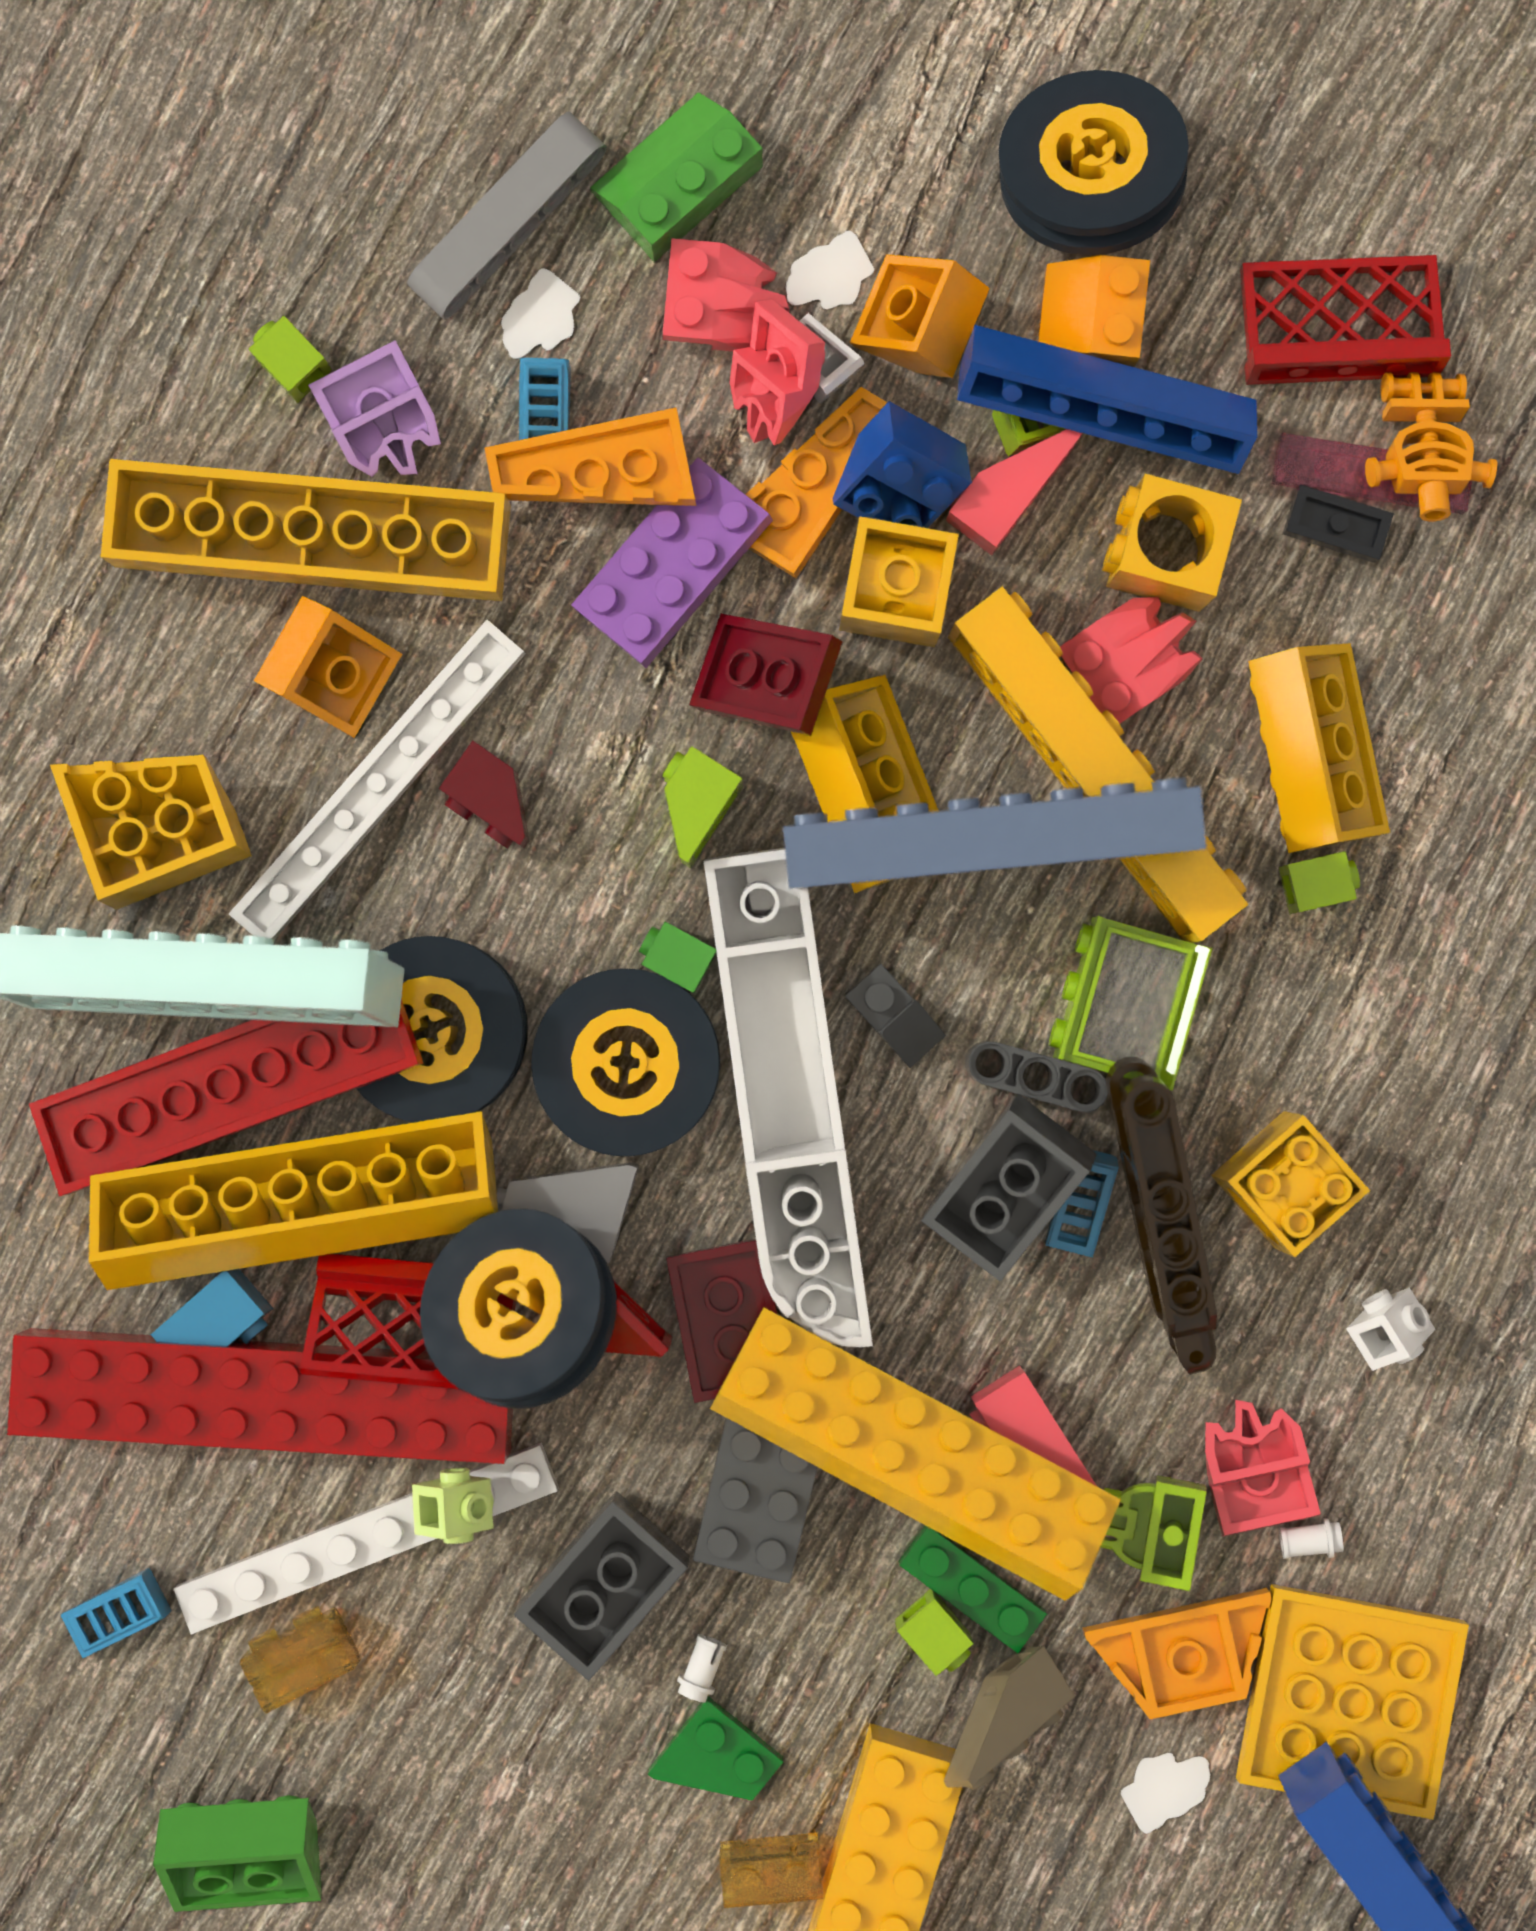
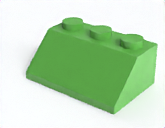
[590,92,763,262]
[153,1795,322,1912]

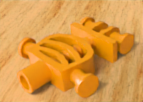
[1365,372,1497,522]

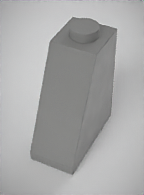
[497,1162,639,1263]

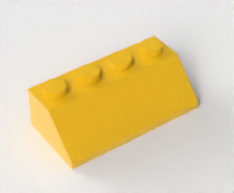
[1248,643,1390,853]
[791,674,939,894]

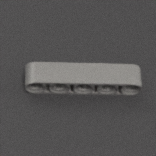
[407,112,607,320]

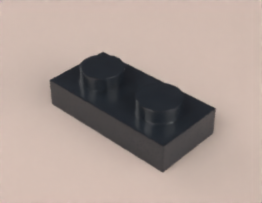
[1283,484,1394,563]

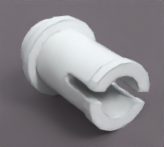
[1279,1518,1344,1559]
[677,1634,727,1703]

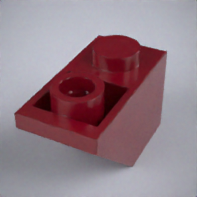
[439,740,530,849]

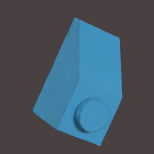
[151,1269,274,1346]

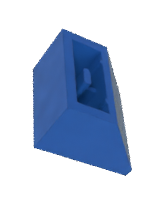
[833,401,972,528]

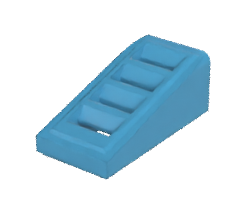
[519,358,571,440]
[1045,1150,1119,1258]
[60,1567,172,1658]

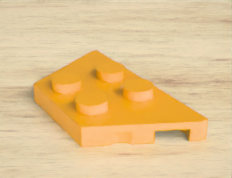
[1082,1588,1272,1720]

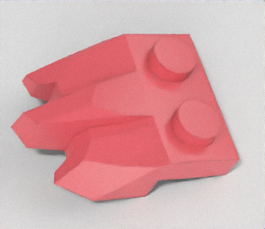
[663,238,790,352]
[730,299,825,446]
[1060,597,1203,724]
[1205,1400,1321,1537]

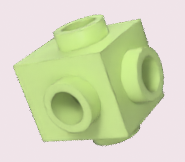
[412,1468,494,1544]

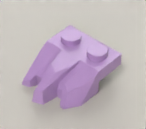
[308,340,441,477]

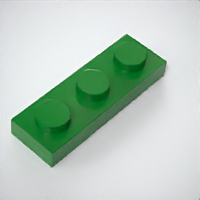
[898,1525,1047,1654]

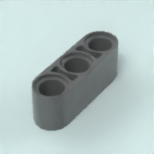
[965,1041,1108,1112]

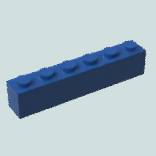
[957,325,1258,474]

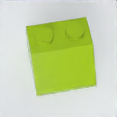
[662,746,743,869]

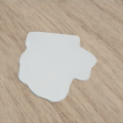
[785,230,874,309]
[501,268,580,359]
[1121,1753,1210,1834]

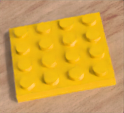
[1236,1584,1469,1820]

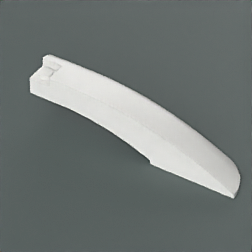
[704,847,873,1347]

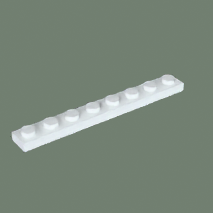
[229,620,525,940]
[173,1442,559,1634]

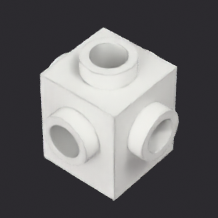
[1346,1287,1435,1371]

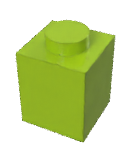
[248,316,332,403]
[1278,851,1360,914]
[895,1589,974,1676]

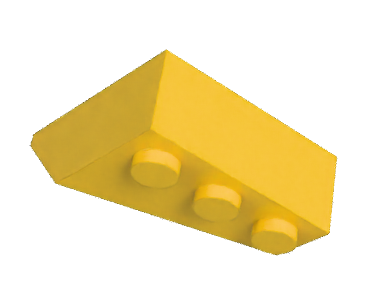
[50,755,252,910]

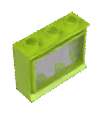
[1048,916,1212,1091]

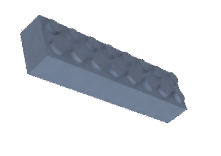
[783,778,1206,889]

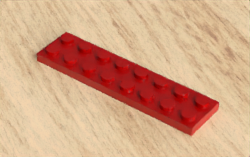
[29,999,424,1197]

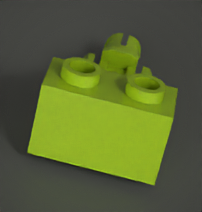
[1101,1475,1207,1591]

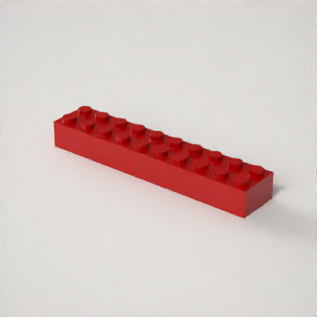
[7,1328,513,1464]

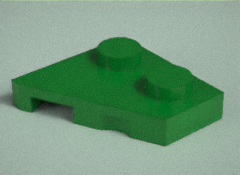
[648,1696,783,1801]

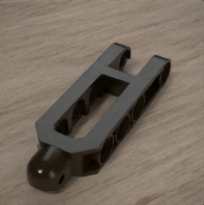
[1106,1057,1217,1375]

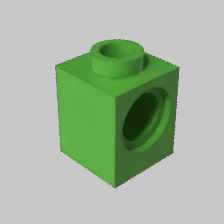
[639,922,717,993]

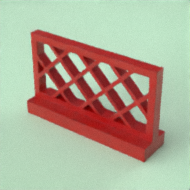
[1240,255,1451,385]
[300,1254,516,1390]

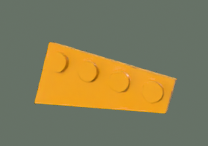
[745,387,887,579]
[484,407,697,506]

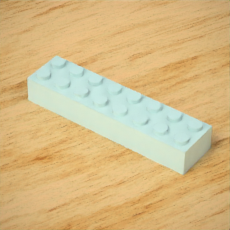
[0,926,404,1027]

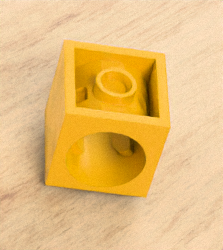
[1102,474,1242,612]
[839,516,959,648]
[1211,1111,1370,1257]

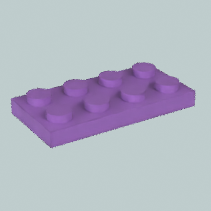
[571,457,773,668]

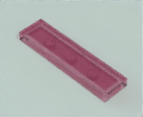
[1272,433,1472,514]

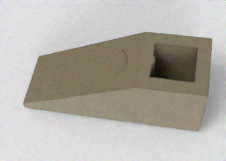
[943,1646,1075,1790]

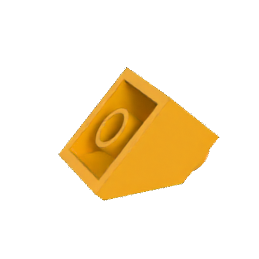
[850,254,990,378]
[1038,255,1150,367]
[254,596,402,738]

